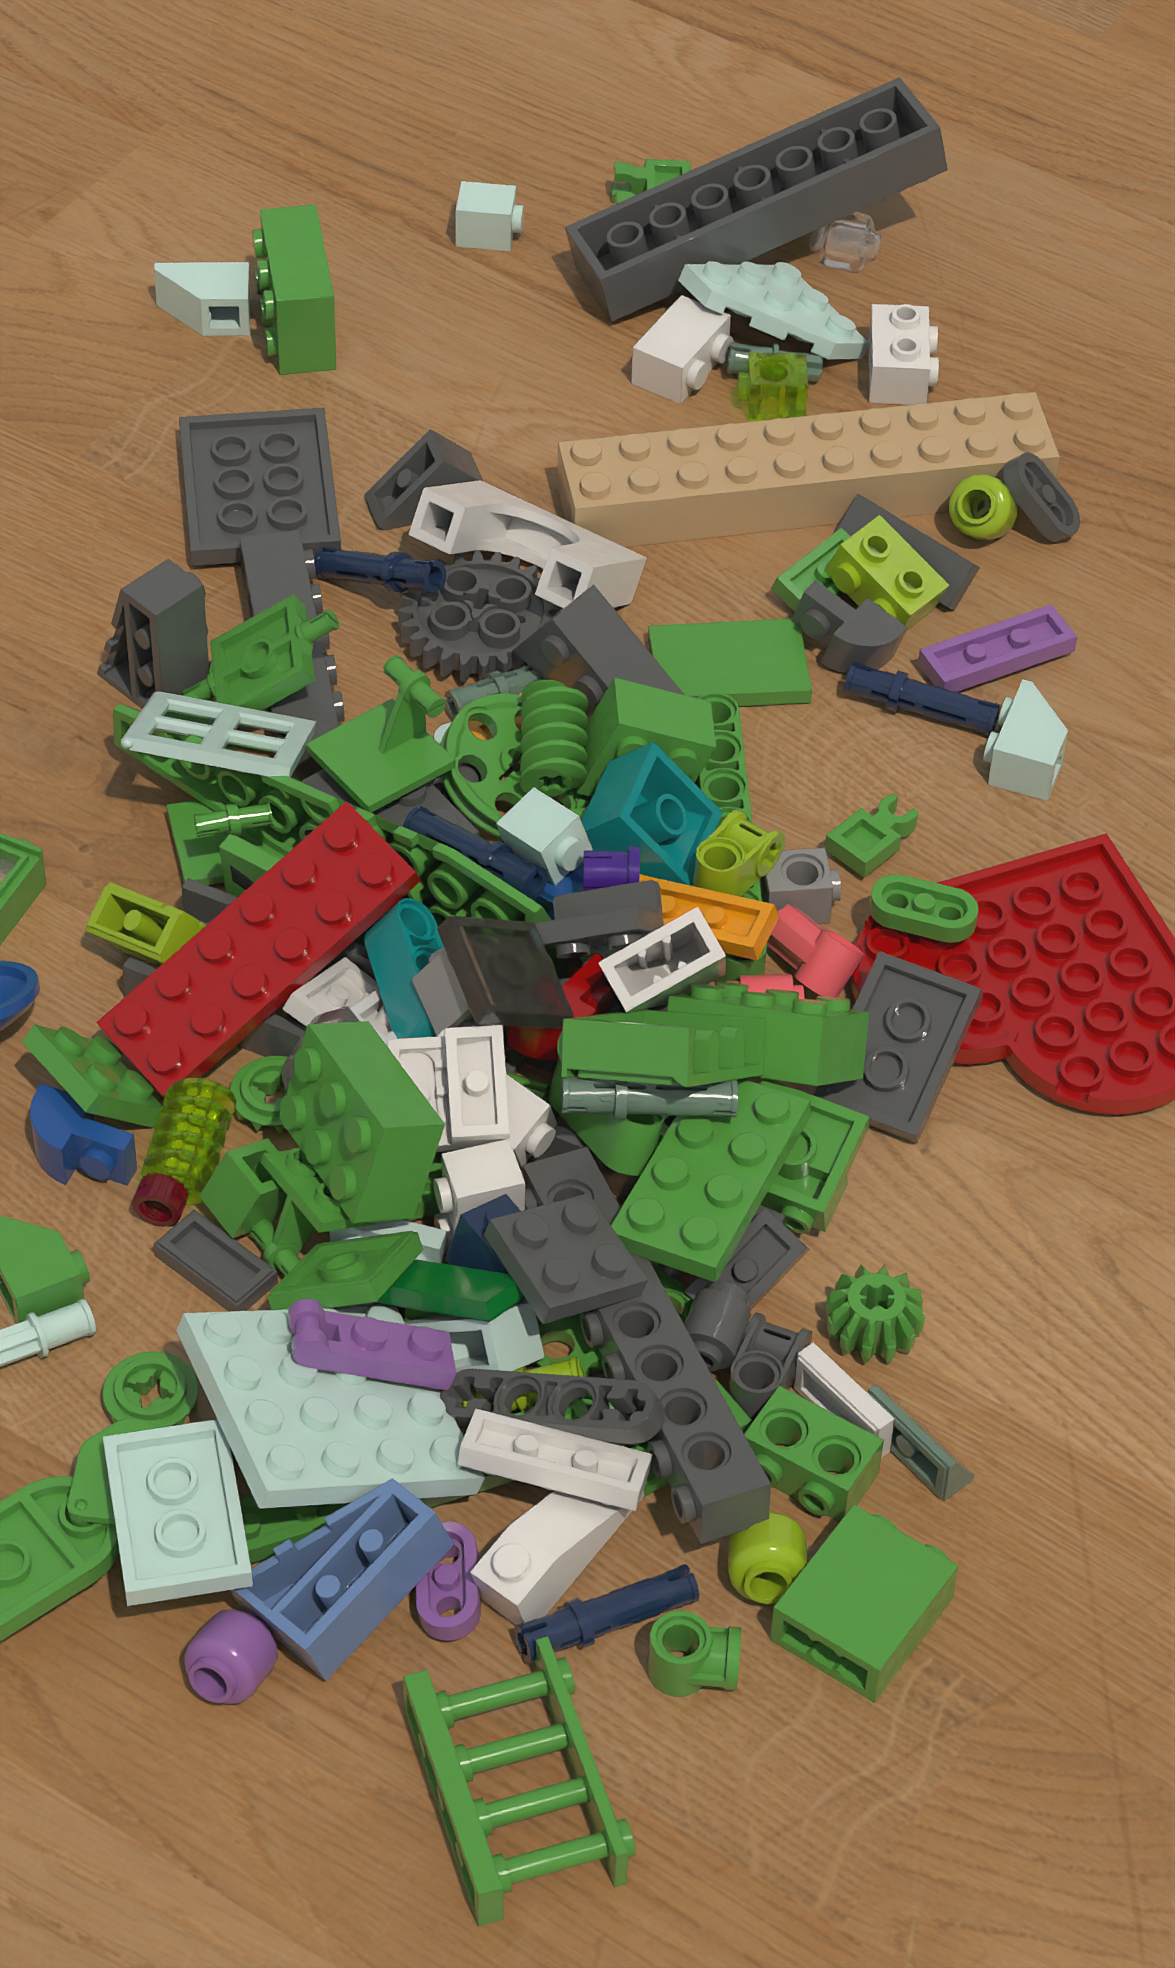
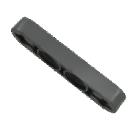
[440,1369,665,1444]

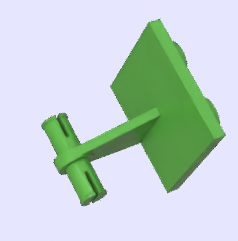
[306,655,455,813]
[167,800,284,885]
[250,1148,418,1276]

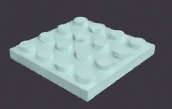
[176,1306,485,1509]

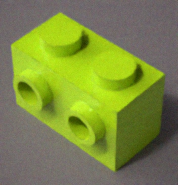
[824,515,950,632]

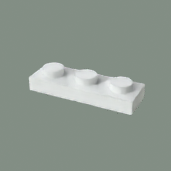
[457,1408,652,1511]

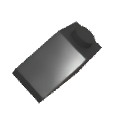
[364,429,484,530]

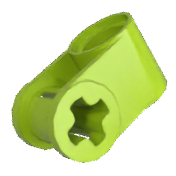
[693,809,785,897]

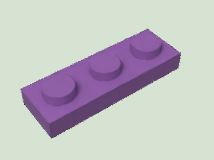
[918,604,1077,692]

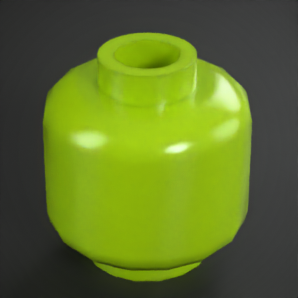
[949,474,1018,541]
[728,1512,808,1604]

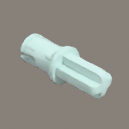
[0,1299,96,1367]

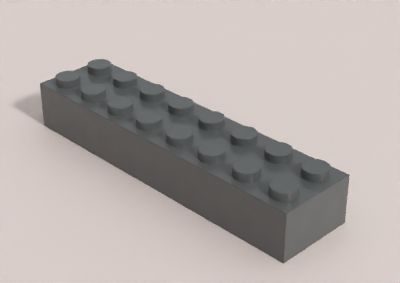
[565,77,948,321]

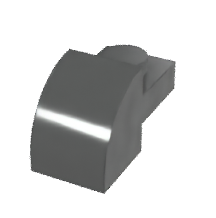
[792,580,908,674]

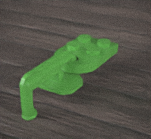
[0,1418,235,1641]

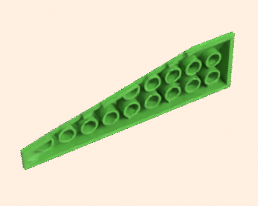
[113,703,567,1004]

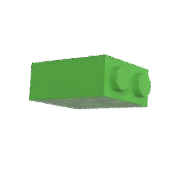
[770,1504,959,1703]

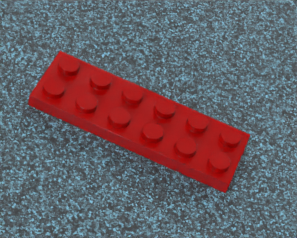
[96,801,421,1104]

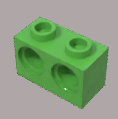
[744,1386,884,1522]

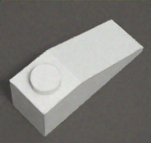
[470,1490,645,1625]

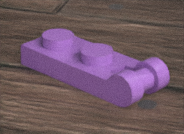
[288,1299,457,1391]

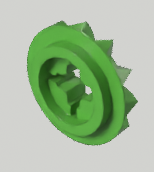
[230,1056,294,1133]
[103,1351,198,1428]

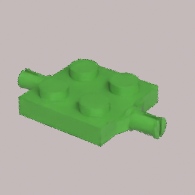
[183,594,339,711]

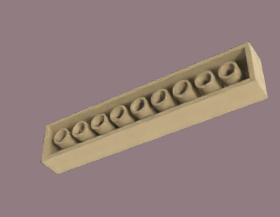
[557,392,1060,547]

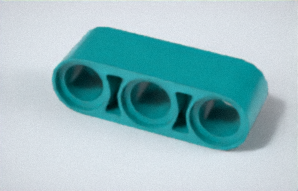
[364,898,444,1039]

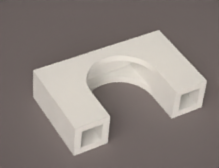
[408,480,647,608]

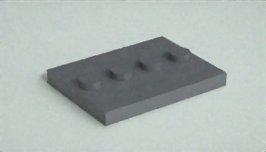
[179,408,341,566]

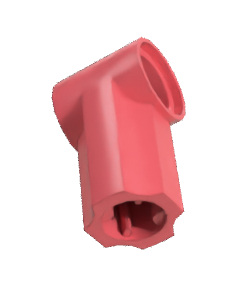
[767,904,865,997]

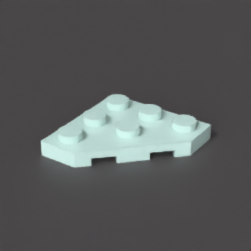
[678,261,870,359]

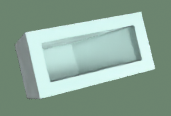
[405,1303,545,1373]

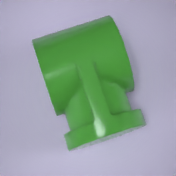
[647,1610,741,1697]

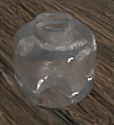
[810,211,882,273]

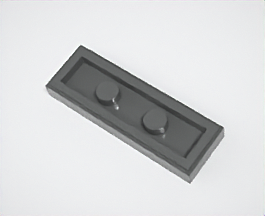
[834,494,980,610]

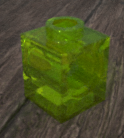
[738,353,808,421]

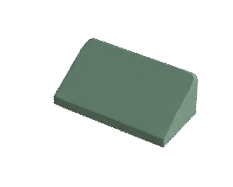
[868,1385,974,1501]

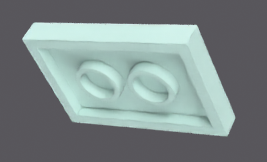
[103,1419,253,1606]

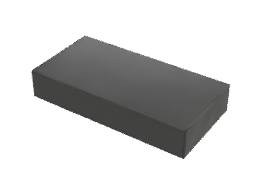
[153,1210,278,1312]

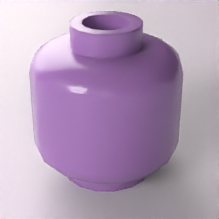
[184,1610,278,1704]

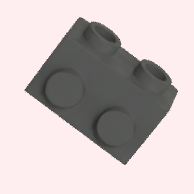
[533,880,664,958]

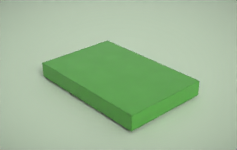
[648,618,812,706]

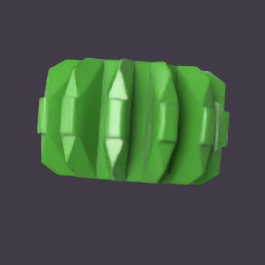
[825,1264,925,1364]

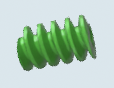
[520,679,588,798]

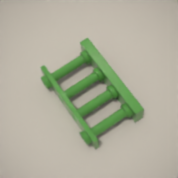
[403,1637,636,1927]

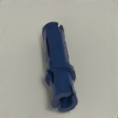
[314,546,446,594]
[844,661,1001,736]
[403,806,547,900]
[514,1564,699,1663]

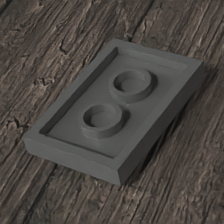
[814,951,983,1143]

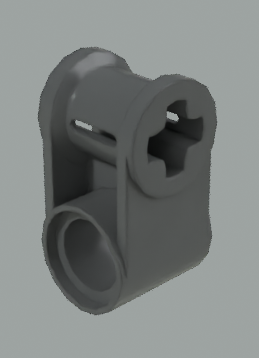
[728,1312,812,1422]

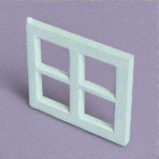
[121,691,316,777]

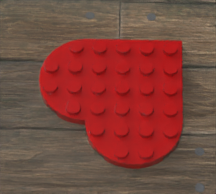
[850,833,1175,1116]

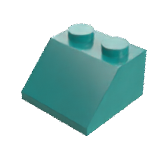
[581,741,723,886]

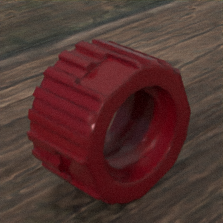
[132,1172,189,1227]

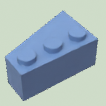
[229,1478,454,1681]

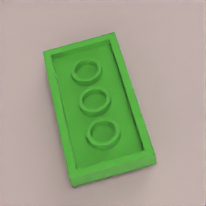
[611,1079,811,1282]

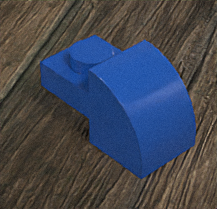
[30,1083,137,1186]

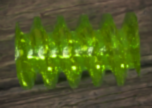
[141,1078,237,1205]

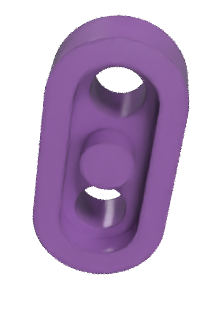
[416,1521,481,1641]

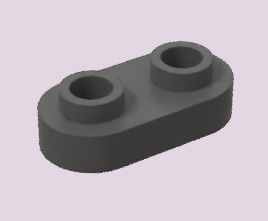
[1002,452,1080,542]

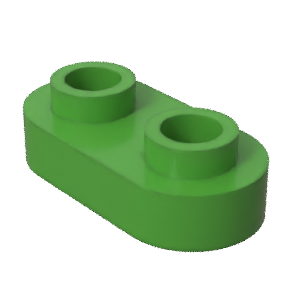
[869,874,978,943]

